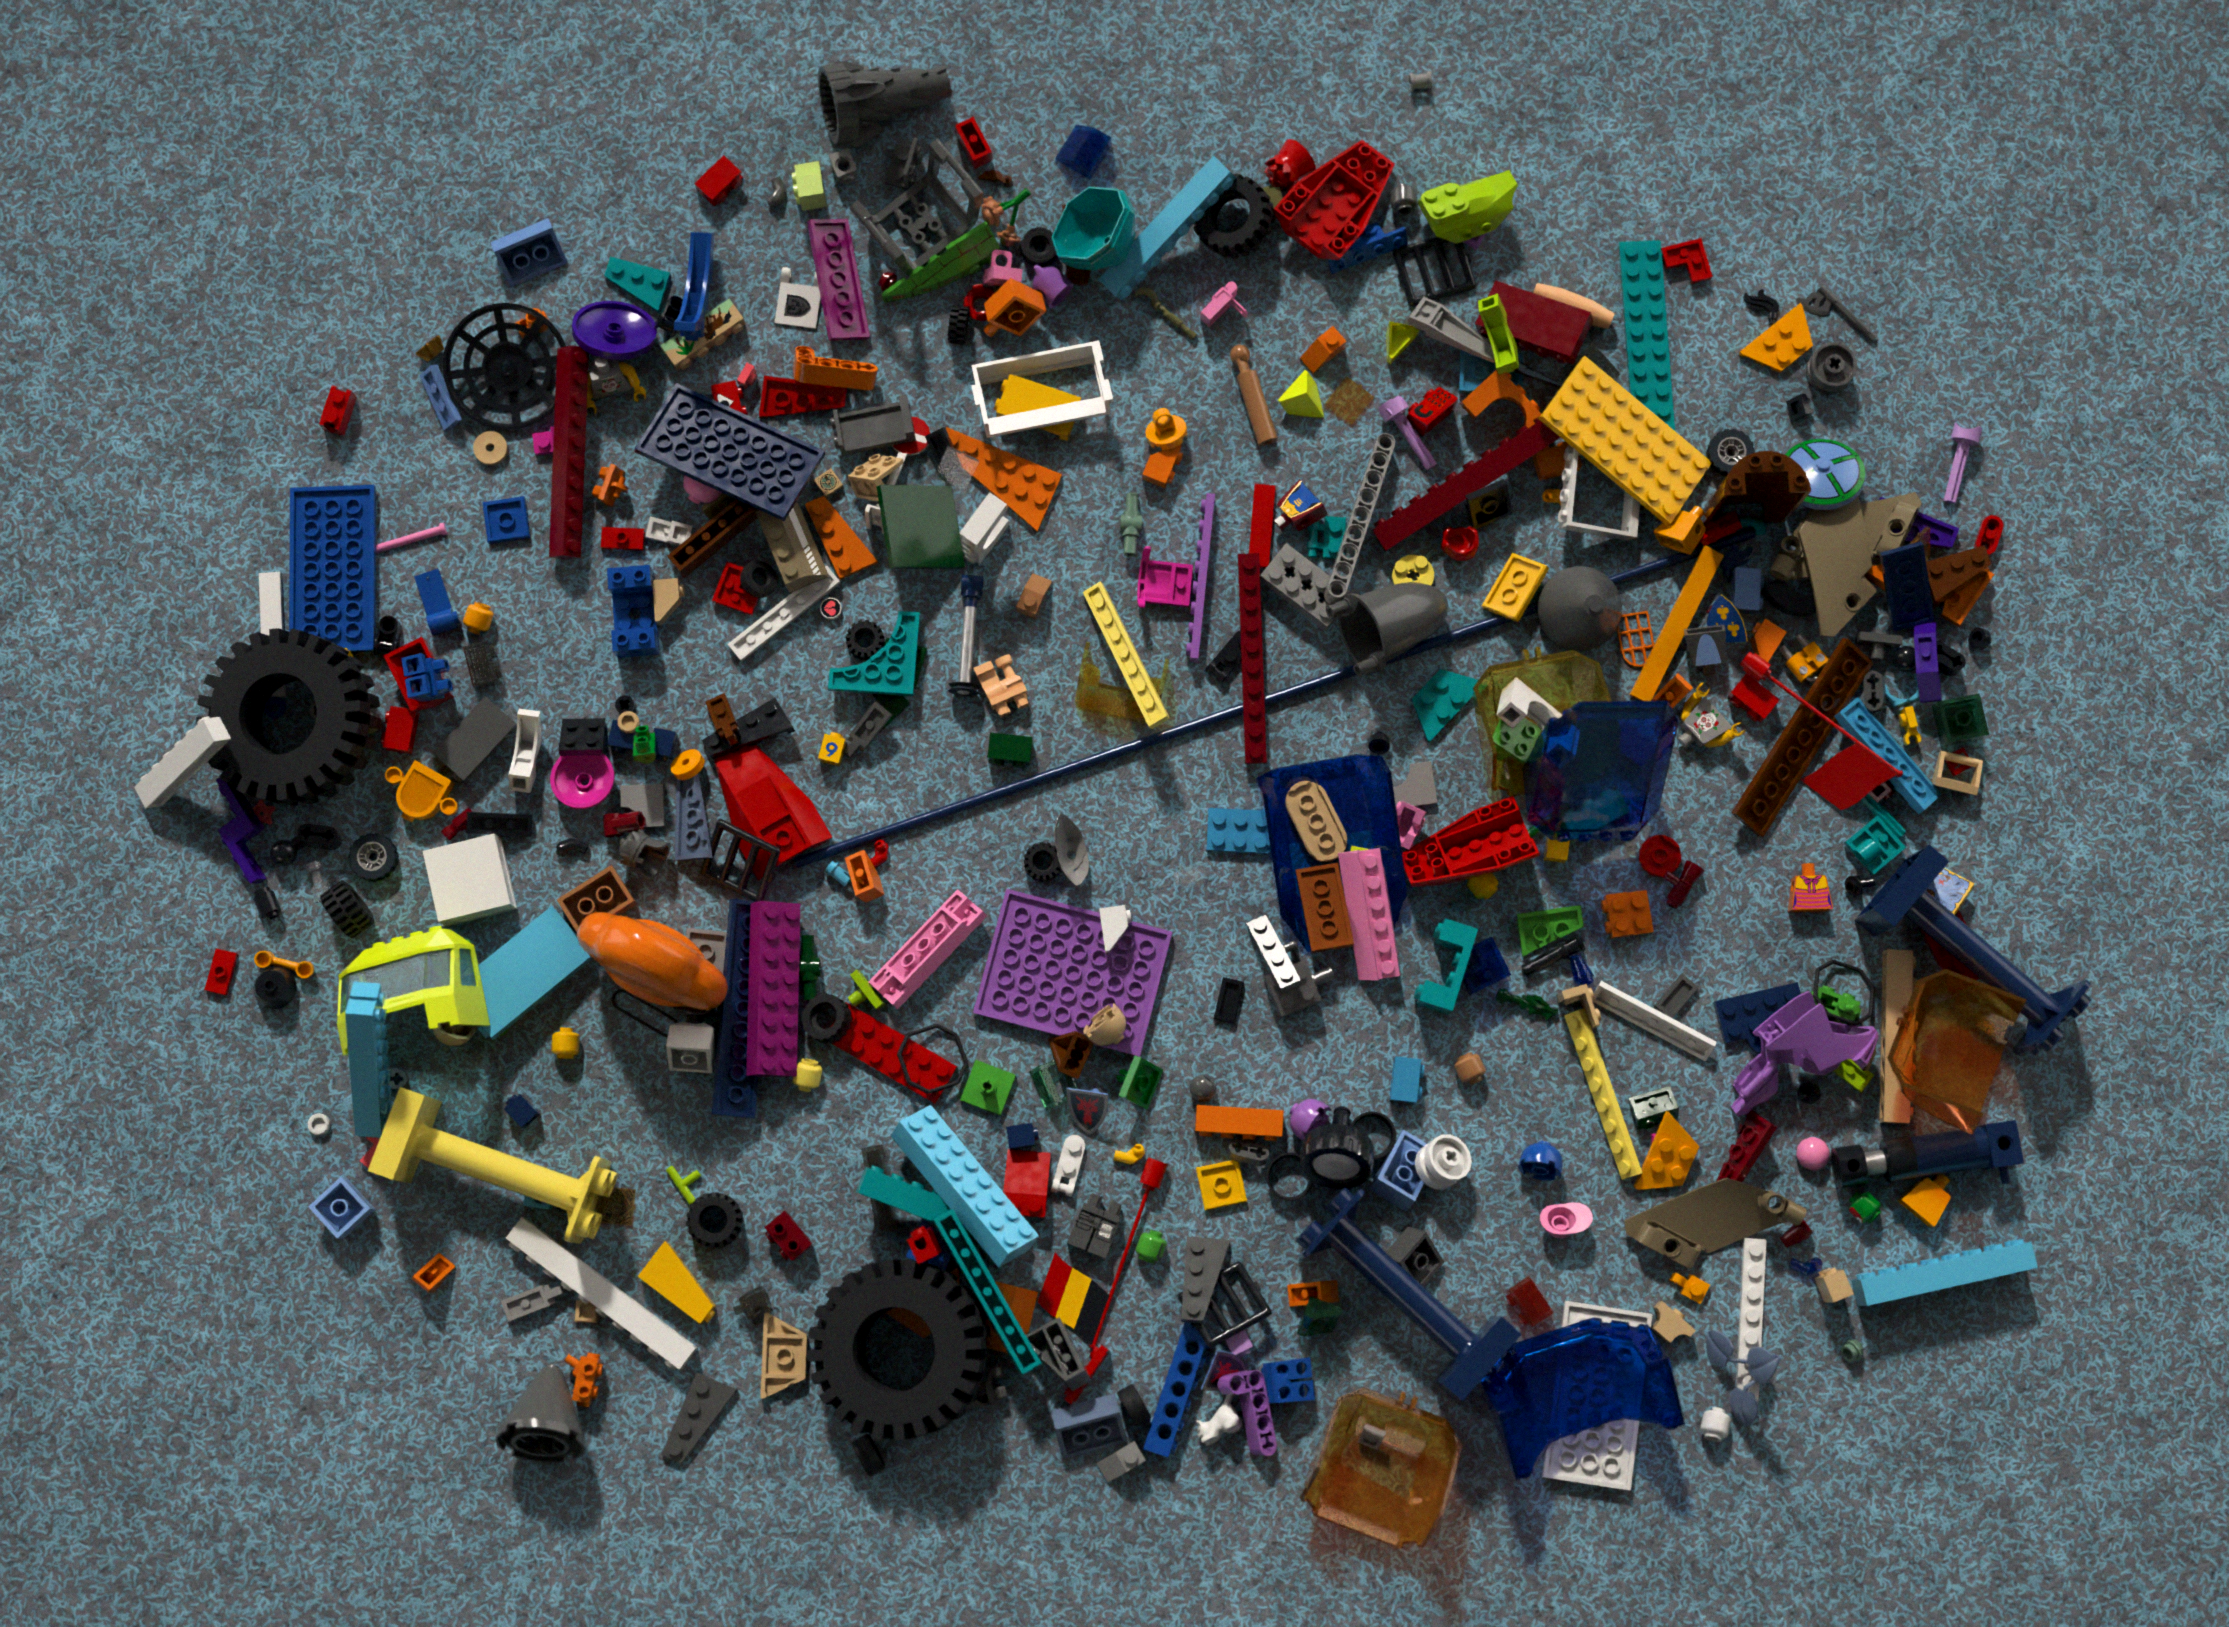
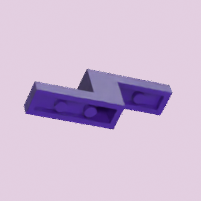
[216,777,267,884]

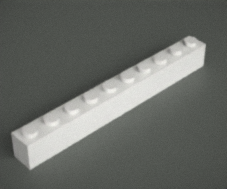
[506,1217,697,1370]

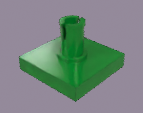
[1117,1056,1163,1110]

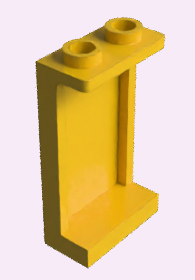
[994,374,1081,441]

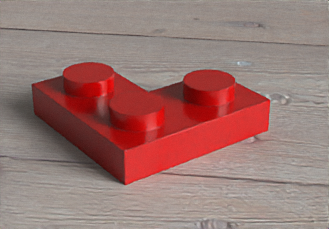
[1661,238,1713,284]
[712,562,759,616]

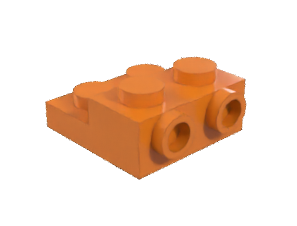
[1601,890,1654,939]

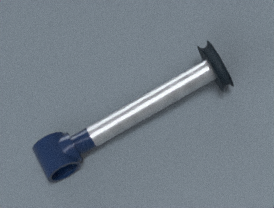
[948,574,984,696]

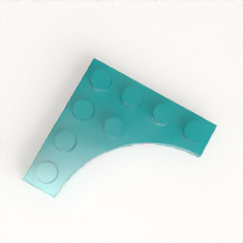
[828,611,920,696]

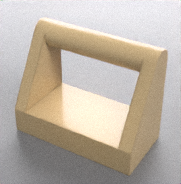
[1932,750,1983,795]

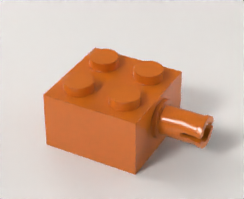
[983,278,1046,337]

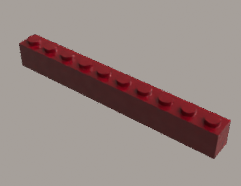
[549,345,589,560]
[1371,415,1561,551]

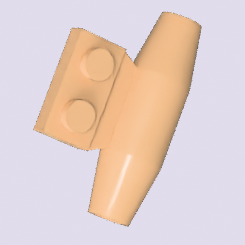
[1533,283,1615,329]

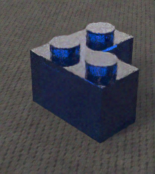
[1462,936,1511,996]

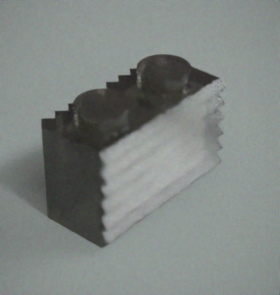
[463,640,503,691]

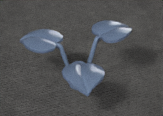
[1706,1330,1781,1427]

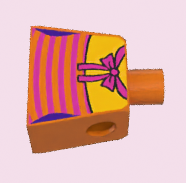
[1788,863,1833,912]

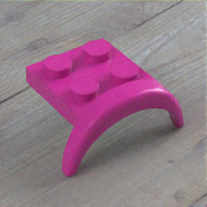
[1137,546,1193,608]

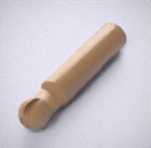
[1230,345,1278,446]

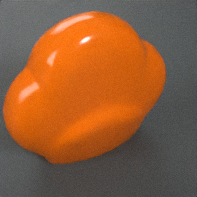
[577,912,728,1010]

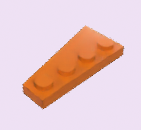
[805,495,878,580]

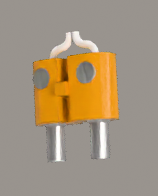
[1779,633,1829,683]

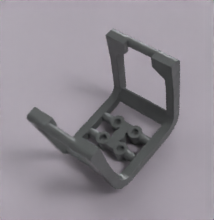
[850,139,984,275]

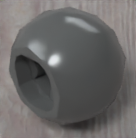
[1190,1075,1217,1102]

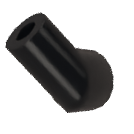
[556,838,589,857]

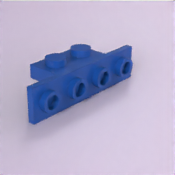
[1328,222,1408,274]

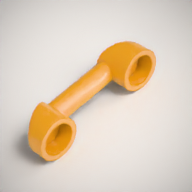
[254,951,314,978]

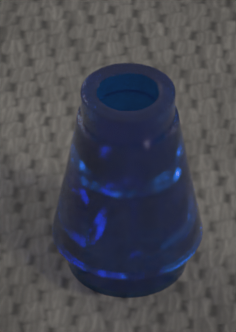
[1569,954,1594,986]

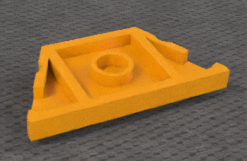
[1738,303,1813,373]
[1633,1111,1700,1190]

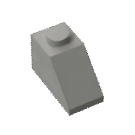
[1097,1441,1146,1482]

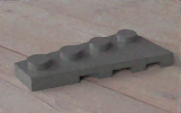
[1181,1237,1230,1324]
[661,1372,738,1463]

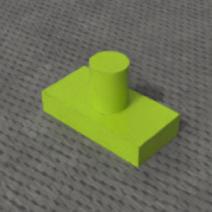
[848,970,886,1010]

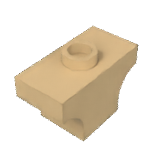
[1651,1301,1696,1343]

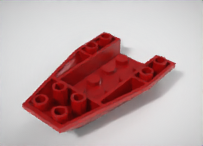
[1273,140,1395,260]
[714,745,833,881]
[1399,796,1540,887]

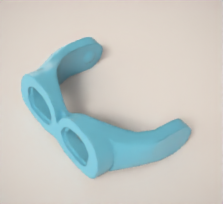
[1885,673,1919,708]

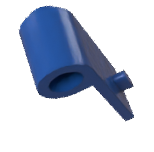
[414,569,460,636]

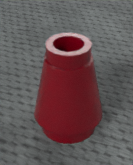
[1780,1219,1813,1248]

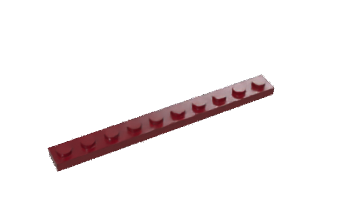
[1237,553,1267,764]

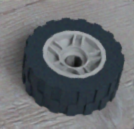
[1706,429,1755,477]
[348,833,399,882]

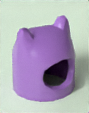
[1032,265,1074,309]

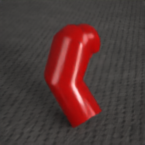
[870,840,889,868]

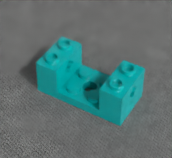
[1413,918,1478,1015]

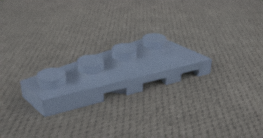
[675,775,713,861]

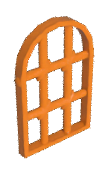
[1617,611,1655,667]

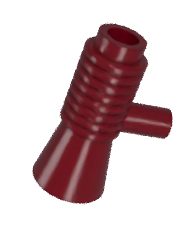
[1663,860,1705,909]

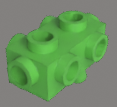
[1811,986,1861,1024]

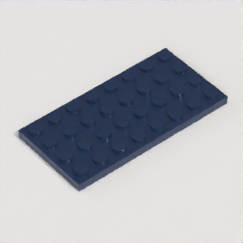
[634,383,825,521]

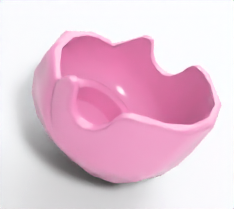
[1796,1137,1830,1171]

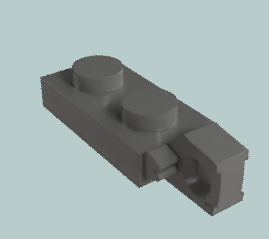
[844,702,893,757]

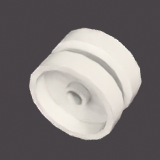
[1415,1135,1472,1190]

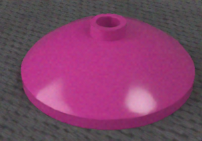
[550,754,615,809]

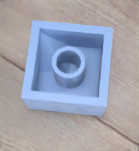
[308,1177,376,1239]

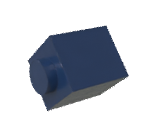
[504,1094,540,1129]
[1006,1123,1039,1149]

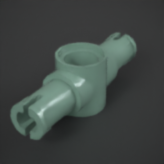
[1120,493,1142,557]

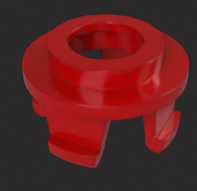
[964,284,995,321]

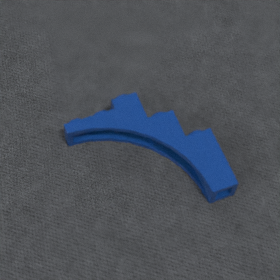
[674,232,714,341]

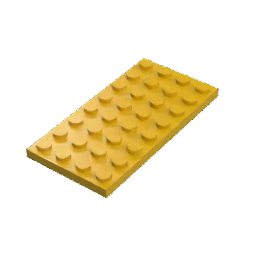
[1538,356,1712,525]

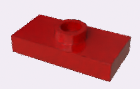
[600,527,645,551]
[204,948,238,995]

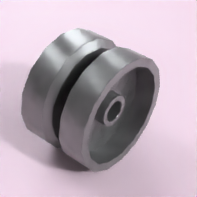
[1806,342,1857,394]

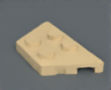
[760,1313,808,1398]

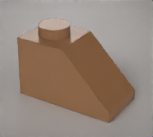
[1016,573,1052,619]

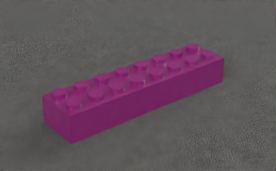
[746,901,800,1078]

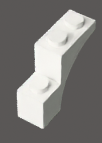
[508,709,541,793]

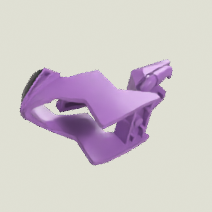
[1731,991,1879,1117]

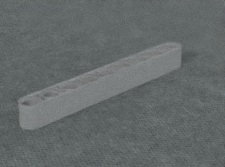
[1324,433,1395,605]

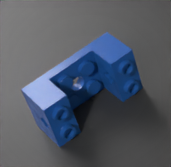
[607,565,660,658]

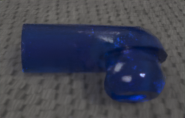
[1788,1257,1823,1276]

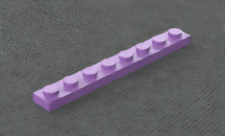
[1186,493,1215,663]

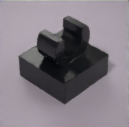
[1786,394,1814,421]

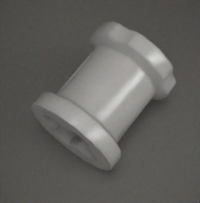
[1409,71,1432,92]

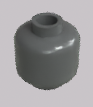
[1390,184,1418,216]

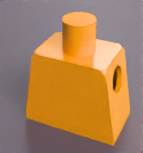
[1653,506,1706,555]
[1897,1174,1951,1227]

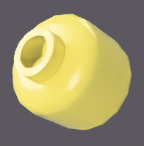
[792,1058,822,1092]

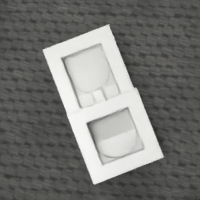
[645,516,693,545]

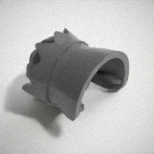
[619,829,671,882]

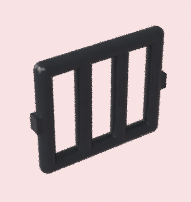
[1392,237,1476,306]
[700,819,781,902]
[1177,1262,1272,1348]

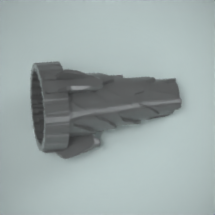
[818,61,952,148]

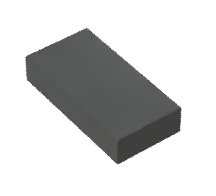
[1654,973,1699,1018]

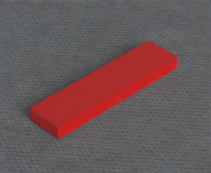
[1249,484,1276,568]

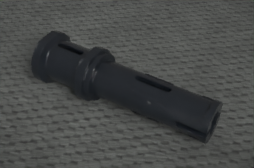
[1521,933,1586,978]

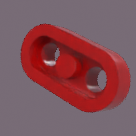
[1974,515,2004,556]

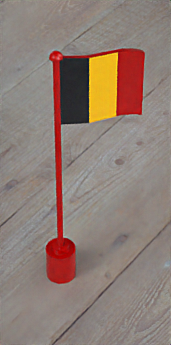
[1038,1157,1168,1350]

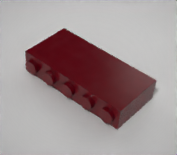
[1475,280,1593,365]

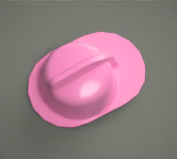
[1540,1203,1593,1239]

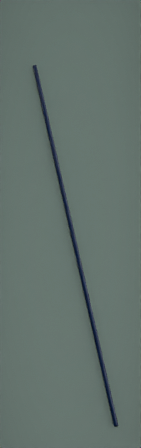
[794,528,1755,868]

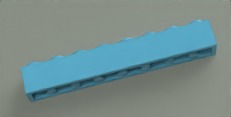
[1098,156,1236,300]

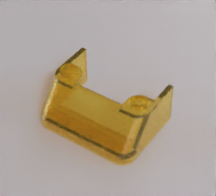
[1075,642,1170,725]

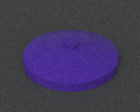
[572,301,657,360]

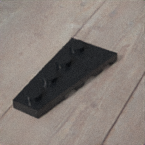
[701,698,795,759]

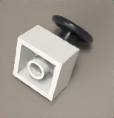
[666,1006,717,1073]

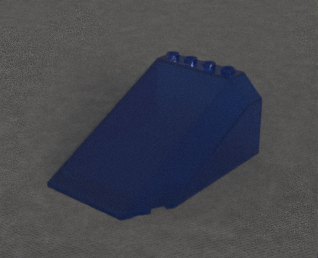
[1522,701,1679,842]
[1256,754,1407,952]

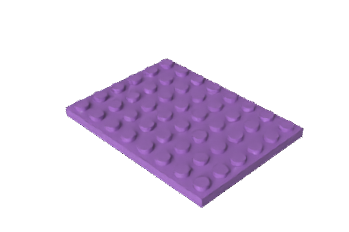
[973,889,1172,1057]

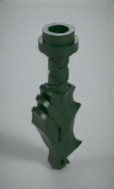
[1496,988,1558,1021]

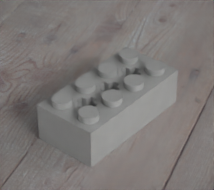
[1260,543,1351,631]

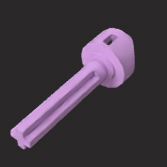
[1379,396,1437,470]
[1944,422,1983,504]

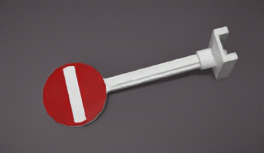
[865,416,930,534]

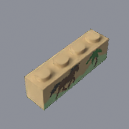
[660,299,745,371]

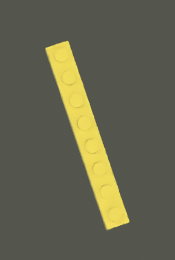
[1083,581,1170,729]
[1564,1008,1643,1180]

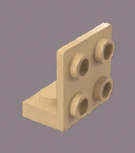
[848,454,904,501]
[1556,984,1601,1029]

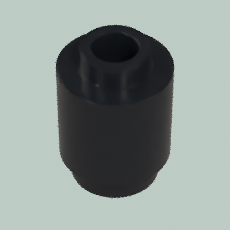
[253,887,281,920]

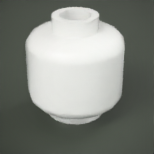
[1700,1407,1731,1442]

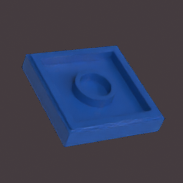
[482,496,531,544]

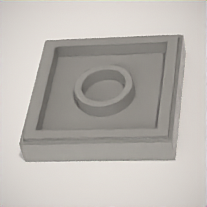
[686,928,727,974]

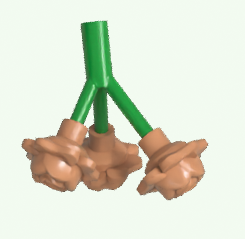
[981,188,1031,247]

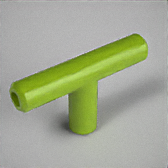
[666,1166,701,1205]

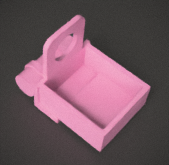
[982,250,1023,286]
[1200,281,1248,327]

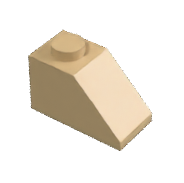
[652,578,685,626]

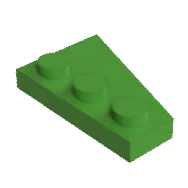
[1516,905,1584,957]

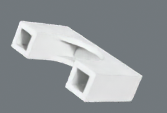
[959,492,1009,565]
[1496,677,1580,768]

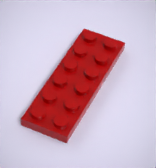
[831,1002,957,1104]

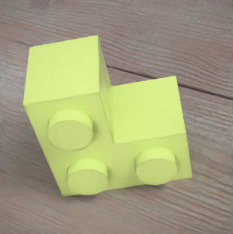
[792,161,827,211]

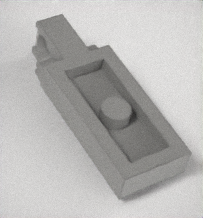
[501,1284,565,1322]

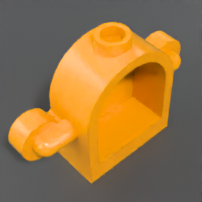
[385,760,459,823]

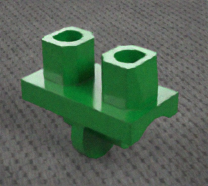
[633,725,656,764]

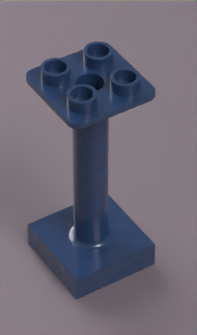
[1855,844,2092,1055]
[1295,1187,1522,1401]

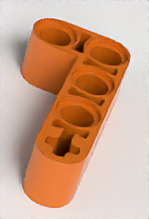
[793,346,878,390]

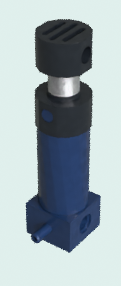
[1831,1120,2024,1189]

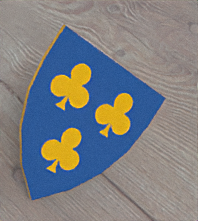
[1707,594,1748,643]

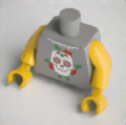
[587,357,646,414]
[1678,683,1746,748]

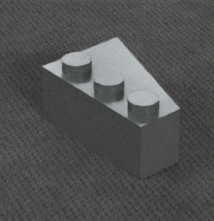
[1026,1317,1092,1391]

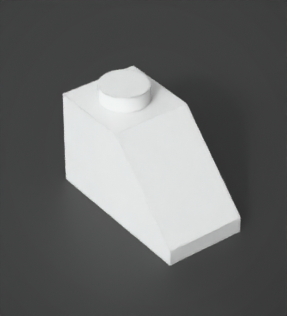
[1099,905,1132,954]

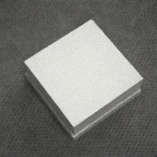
[423,834,517,927]

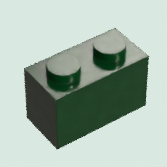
[987,733,1033,768]

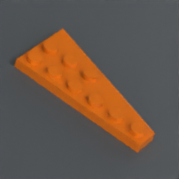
[946,427,1062,533]

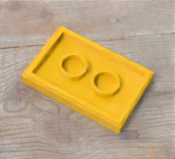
[1482,553,1549,622]

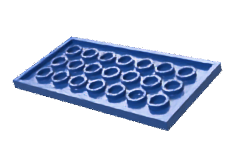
[289,485,376,652]

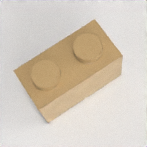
[1814,1267,1854,1303]

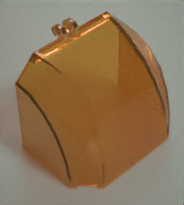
[1887,969,2027,1135]
[1299,1387,1463,1549]

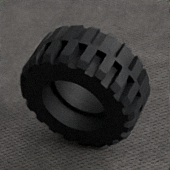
[1193,174,1275,258]

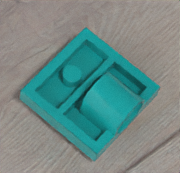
[1844,815,1906,875]

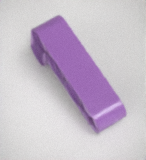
[1218,1370,1277,1456]

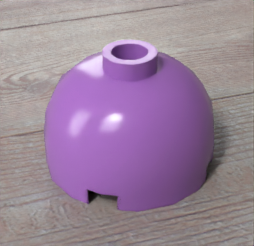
[1290,1099,1331,1141]

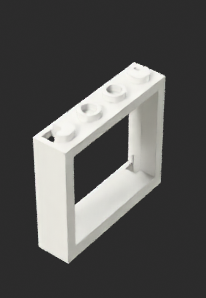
[1558,445,1640,541]

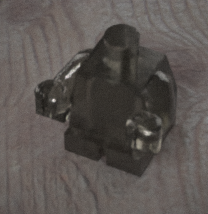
[733,1286,773,1325]

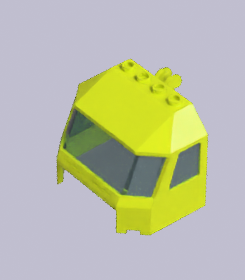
[337,926,490,1056]

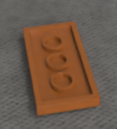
[1295,863,1354,953]

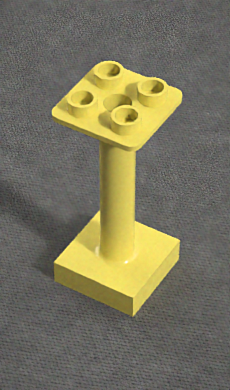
[368,1087,618,1244]

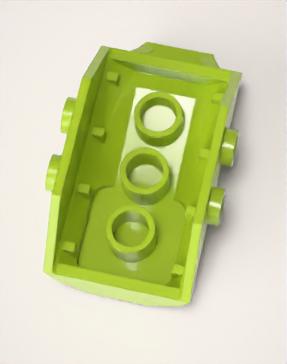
[1417,170,1518,244]

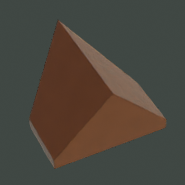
[1048,1031,1094,1079]

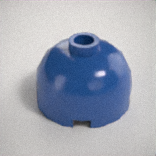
[1519,1141,1563,1181]

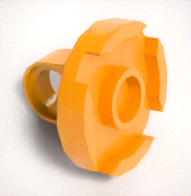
[1145,408,1188,450]

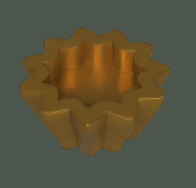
[415,335,444,362]

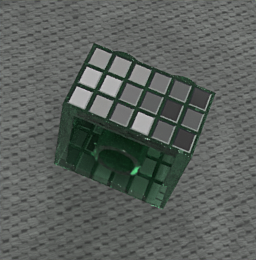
[1932,693,1989,747]

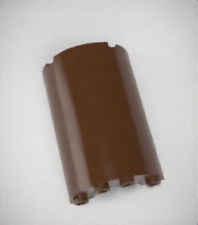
[1701,451,1811,525]

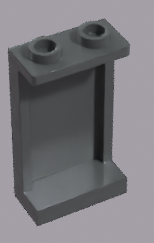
[830,394,916,456]
[432,696,517,784]

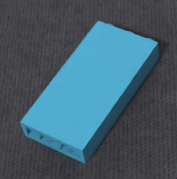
[461,906,593,1040]

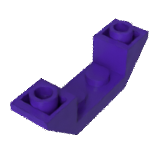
[1914,622,1942,703]

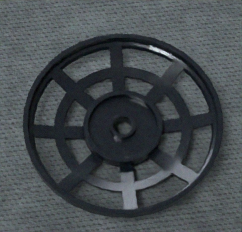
[443,303,566,430]

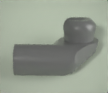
[767,177,787,208]

